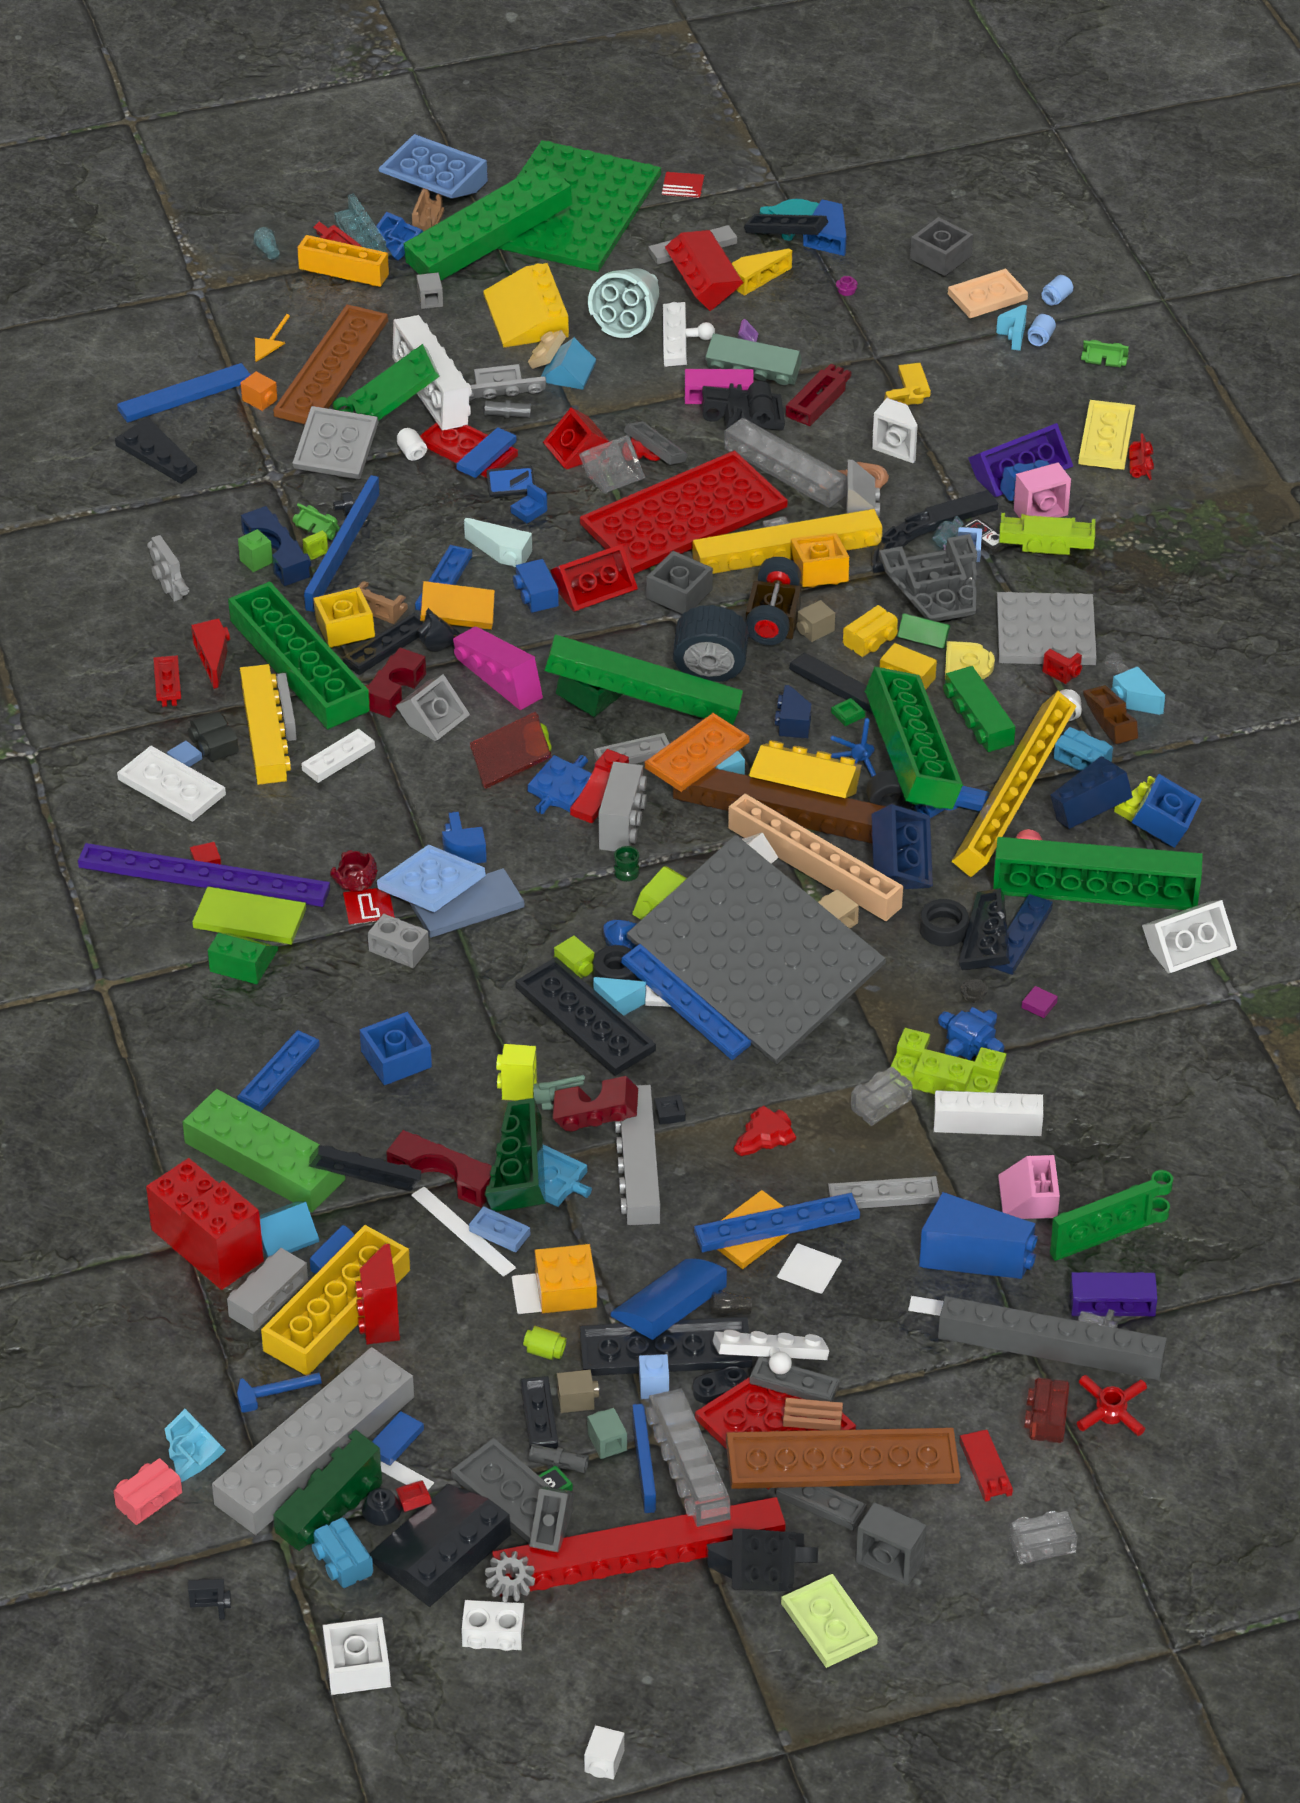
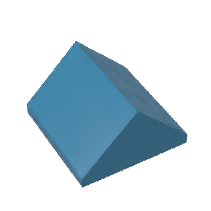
[541,338,596,390]
[260,1202,319,1258]

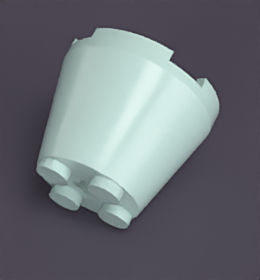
[588,268,659,338]

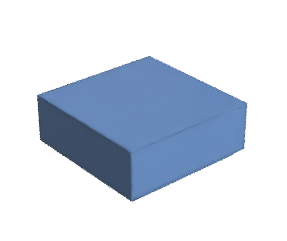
[167,741,202,767]

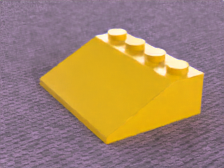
[483,263,569,348]

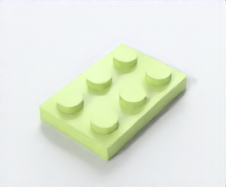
[781,1574,878,1668]

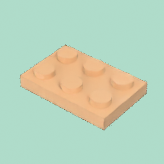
[948,269,1028,318]

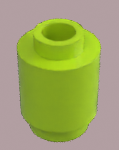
[523,1326,567,1360]

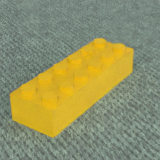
[261,1225,410,1375]

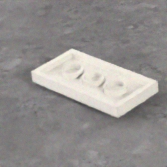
[117,746,226,822]

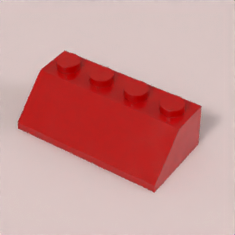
[665,230,744,311]

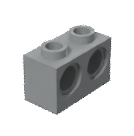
[368,914,429,968]

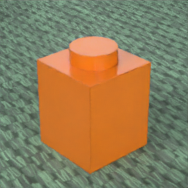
[241,371,277,411]

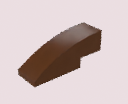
[1083,685,1138,744]

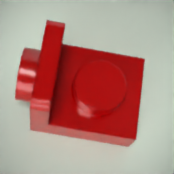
[1042,649,1082,684]

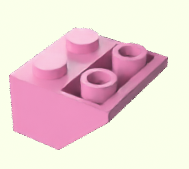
[998,1155,1060,1219]

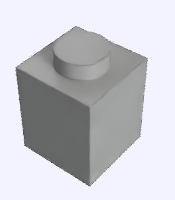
[417,273,443,309]

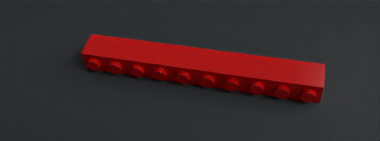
[492,1497,786,1597]

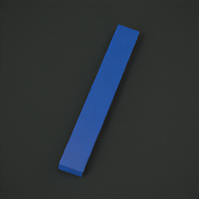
[304,475,380,612]

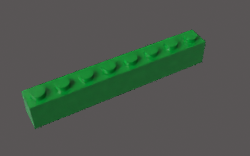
[544,634,743,725]

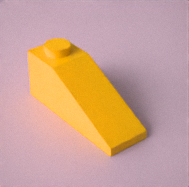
[732,249,792,296]

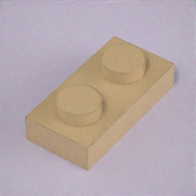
[528,330,566,369]

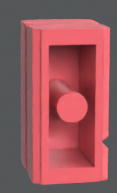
[113,1458,182,1525]

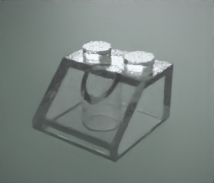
[579,435,645,494]

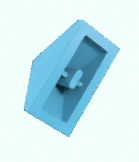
[593,977,646,1015]

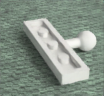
[663,302,715,366]
[713,1330,829,1374]

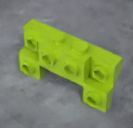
[999,513,1095,555]
[888,1028,1006,1094]

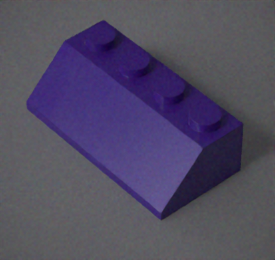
[968,423,1073,497]

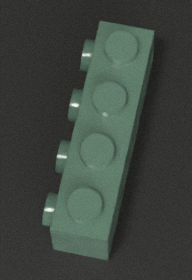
[706,333,802,385]

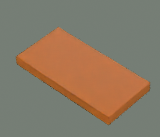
[645,713,749,792]

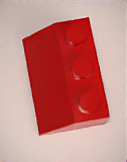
[550,544,638,612]
[355,1244,400,1345]

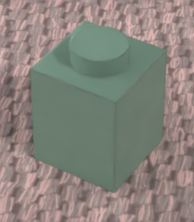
[587,1408,627,1459]

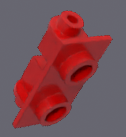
[1129,433,1154,480]

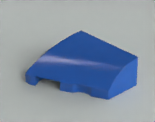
[375,212,423,260]

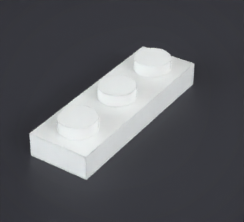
[302,729,375,783]

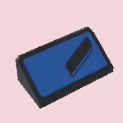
[487,465,535,497]

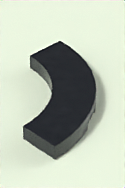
[872,509,937,573]

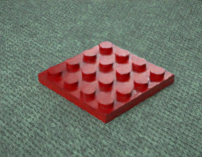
[695,1377,856,1490]

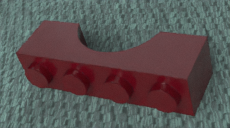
[386,1130,492,1208]

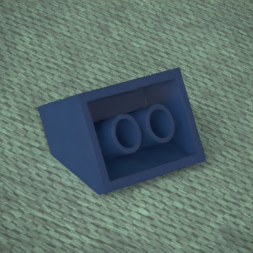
[872,804,933,889]

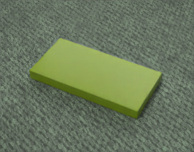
[193,887,306,945]

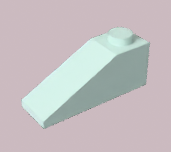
[464,518,532,567]

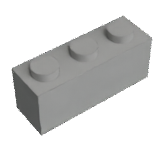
[227,1248,308,1332]

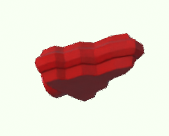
[734,1106,796,1156]

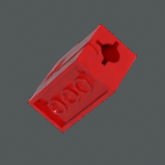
[146,1158,264,1290]

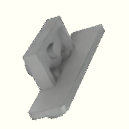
[469,364,546,401]

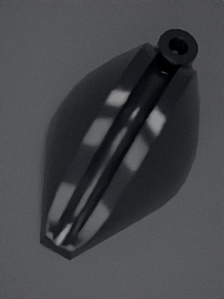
[417,608,461,652]

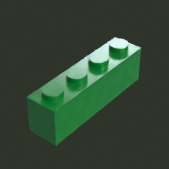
[943,666,1016,752]

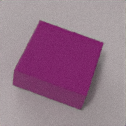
[1022,986,1058,1018]

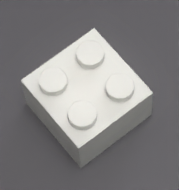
[323,1617,391,1695]

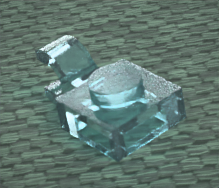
[932,516,963,551]

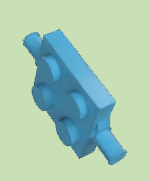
[543,1145,592,1207]

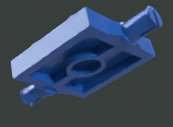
[527,755,592,814]

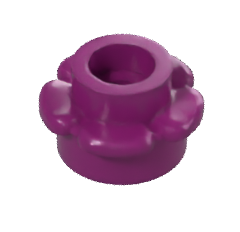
[836,276,858,296]

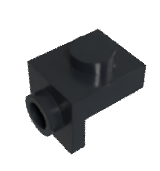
[188,1578,231,1620]

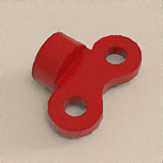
[625,438,660,461]

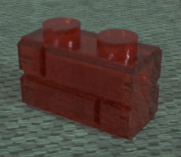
[1025,1378,1070,1443]

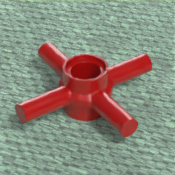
[1077,1375,1147,1436]

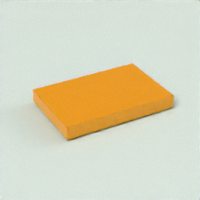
[420,581,495,630]
[717,1190,789,1269]

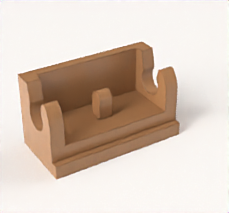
[412,189,445,232]
[358,581,408,624]

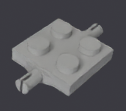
[147,535,189,601]

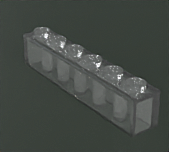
[724,418,847,508]
[646,1388,731,1527]

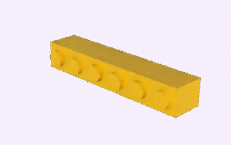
[240,664,291,785]

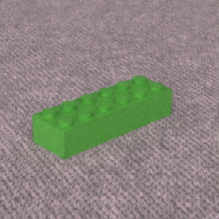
[183,1089,345,1213]

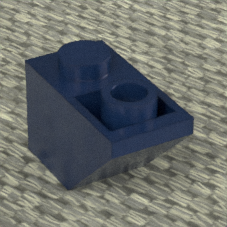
[775,685,811,738]

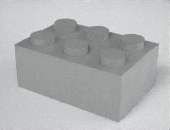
[599,762,647,851]

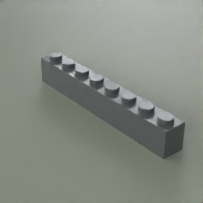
[938,1296,1167,1380]

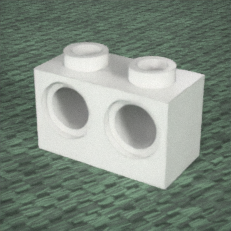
[462,1600,525,1651]

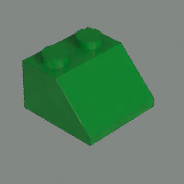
[208,933,278,985]

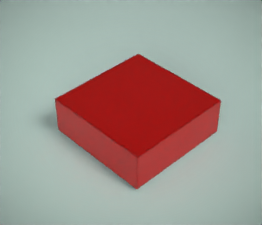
[190,842,221,865]
[396,1480,432,1512]

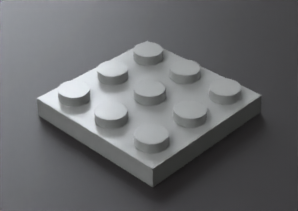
[292,406,379,479]

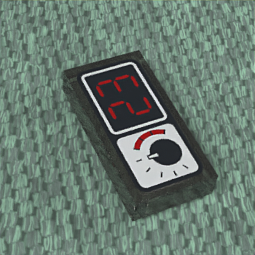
[960,516,1009,555]

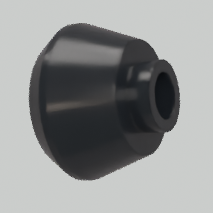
[362,1488,402,1526]

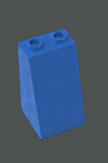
[919,1192,1038,1279]

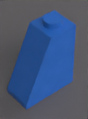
[803,199,846,256]

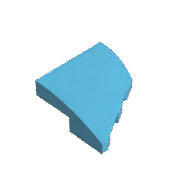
[165,1409,226,1482]

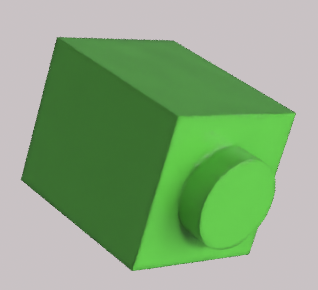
[238,529,273,572]

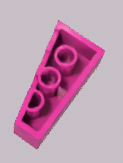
[453,626,543,710]

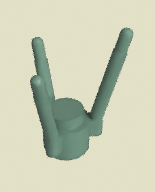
[534,1075,585,1110]

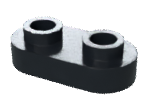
[693,1367,748,1404]

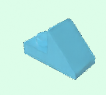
[997,305,1027,350]

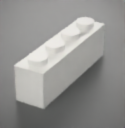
[934,1091,1043,1136]

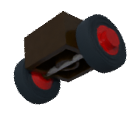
[746,557,801,645]

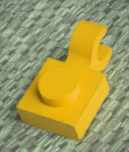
[884,385,924,405]

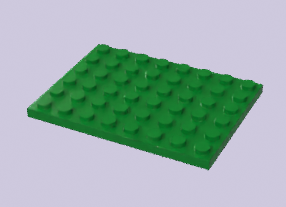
[498,140,661,272]

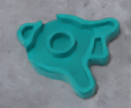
[760,199,819,241]

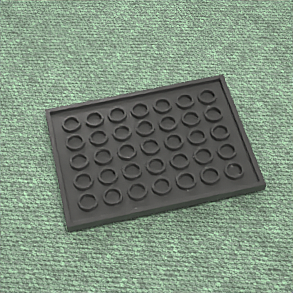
[627,835,886,1065]

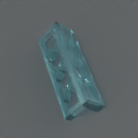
[334,193,386,252]

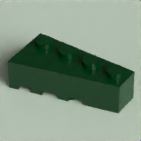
[485,1098,546,1212]
[273,1429,382,1551]

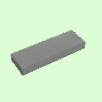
[276,673,296,741]
[594,733,670,764]

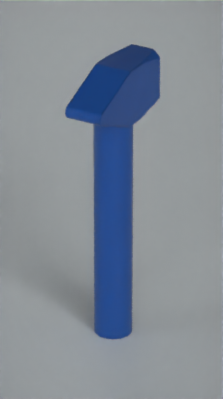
[237,1373,322,1413]

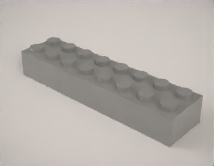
[212,1347,414,1535]

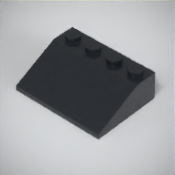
[369,1484,511,1607]

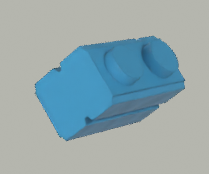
[1054,727,1113,771]
[312,1517,373,1588]

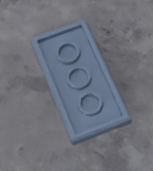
[410,868,524,938]

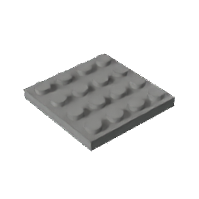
[997,592,1096,665]

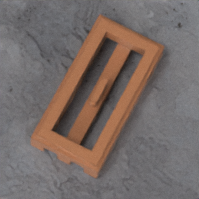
[783,1398,843,1430]

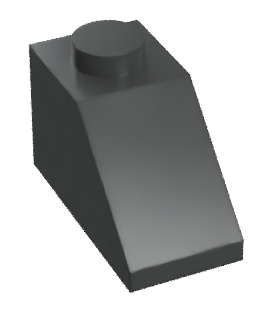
[529,1486,575,1552]

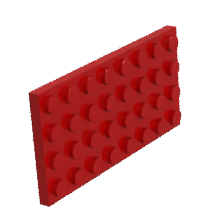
[580,450,788,574]

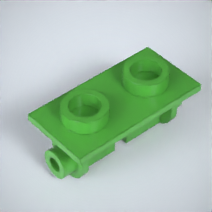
[1081,340,1129,368]
[292,503,340,540]

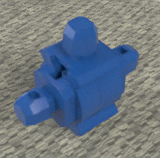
[938,1007,1004,1061]

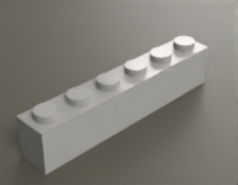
[615,1085,660,1225]

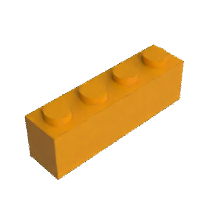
[298,235,389,287]

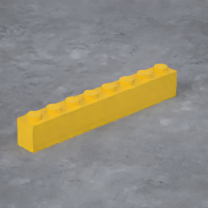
[693,509,882,574]

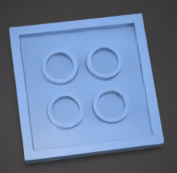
[377,845,486,912]

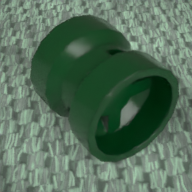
[614,846,639,882]

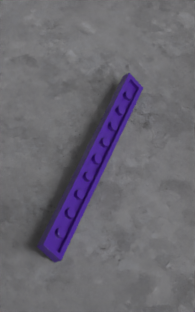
[78,843,330,907]

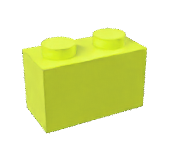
[496,1044,537,1101]

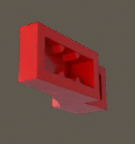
[570,749,629,823]

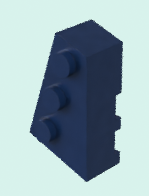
[1050,756,1133,829]

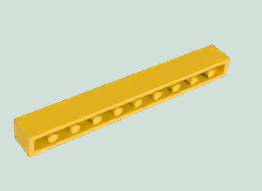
[952,691,1076,877]

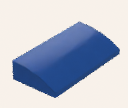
[611,1259,727,1340]

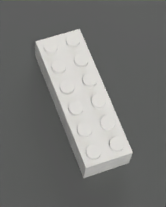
[392,315,472,430]

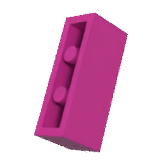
[685,369,753,404]

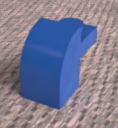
[442,812,486,864]

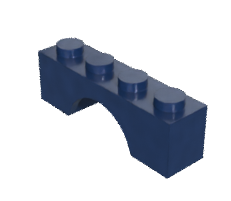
[241,506,311,586]

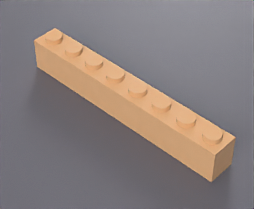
[728,794,903,921]

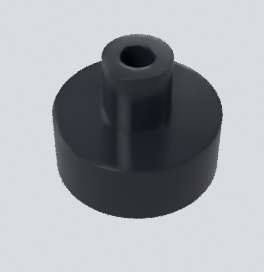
[333,492,354,516]

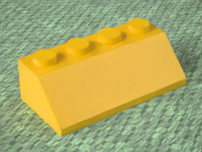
[749,740,862,798]

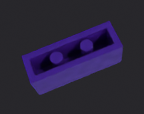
[1070,1272,1157,1316]

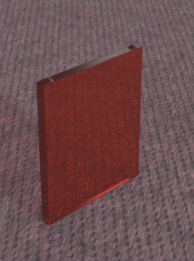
[470,711,552,789]

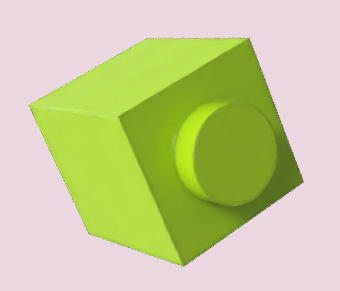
[554,936,594,978]

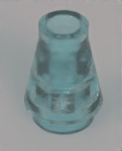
[254,227,280,259]

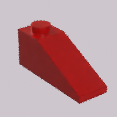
[191,618,230,689]

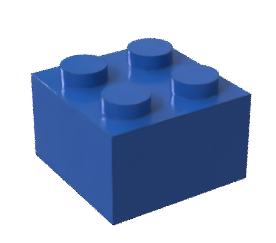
[1132,774,1202,848]
[360,1012,432,1085]

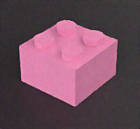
[1014,462,1071,518]

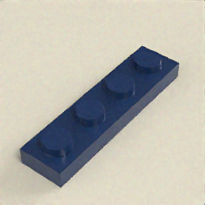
[990,894,1053,975]

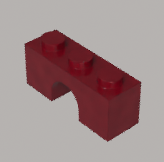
[366,647,426,718]
[553,1076,639,1131]

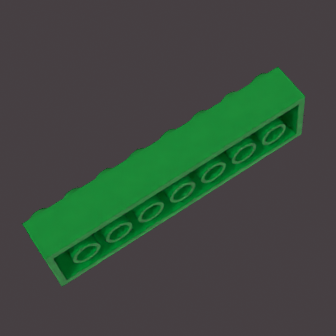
[403,162,573,281]
[228,581,370,730]
[865,667,963,810]
[993,837,1203,910]

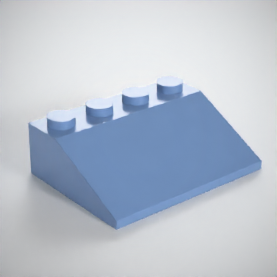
[379,134,488,198]

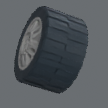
[673,605,749,682]

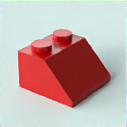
[543,407,610,469]

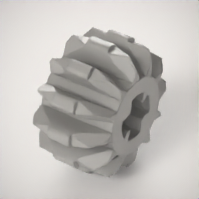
[485,1551,535,1602]

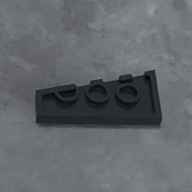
[115,417,197,484]
[959,888,1010,970]

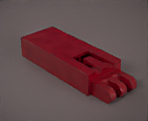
[786,364,852,426]

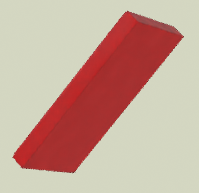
[420,422,518,478]

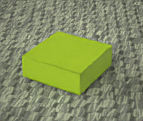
[303,530,328,560]

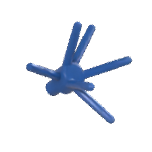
[831,718,876,777]

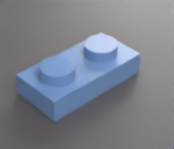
[469,1206,530,1252]

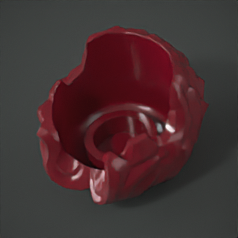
[330,850,378,891]

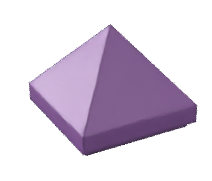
[737,319,758,342]

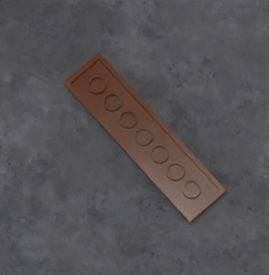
[273,304,388,424]
[726,1428,961,1489]

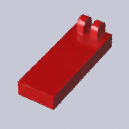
[153,655,181,707]
[960,1429,1013,1502]

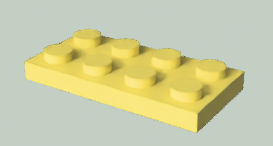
[1078,400,1135,470]

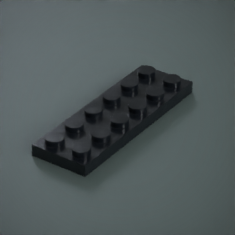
[516,957,656,1076]
[580,1317,752,1376]

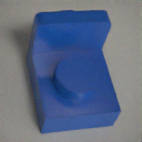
[511,483,547,523]

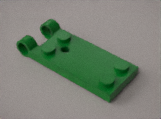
[333,344,440,421]
[1050,1170,1173,1261]

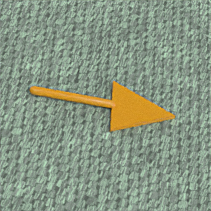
[255,314,290,362]

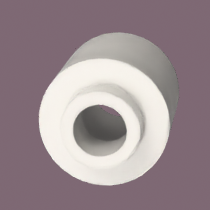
[397,428,427,461]

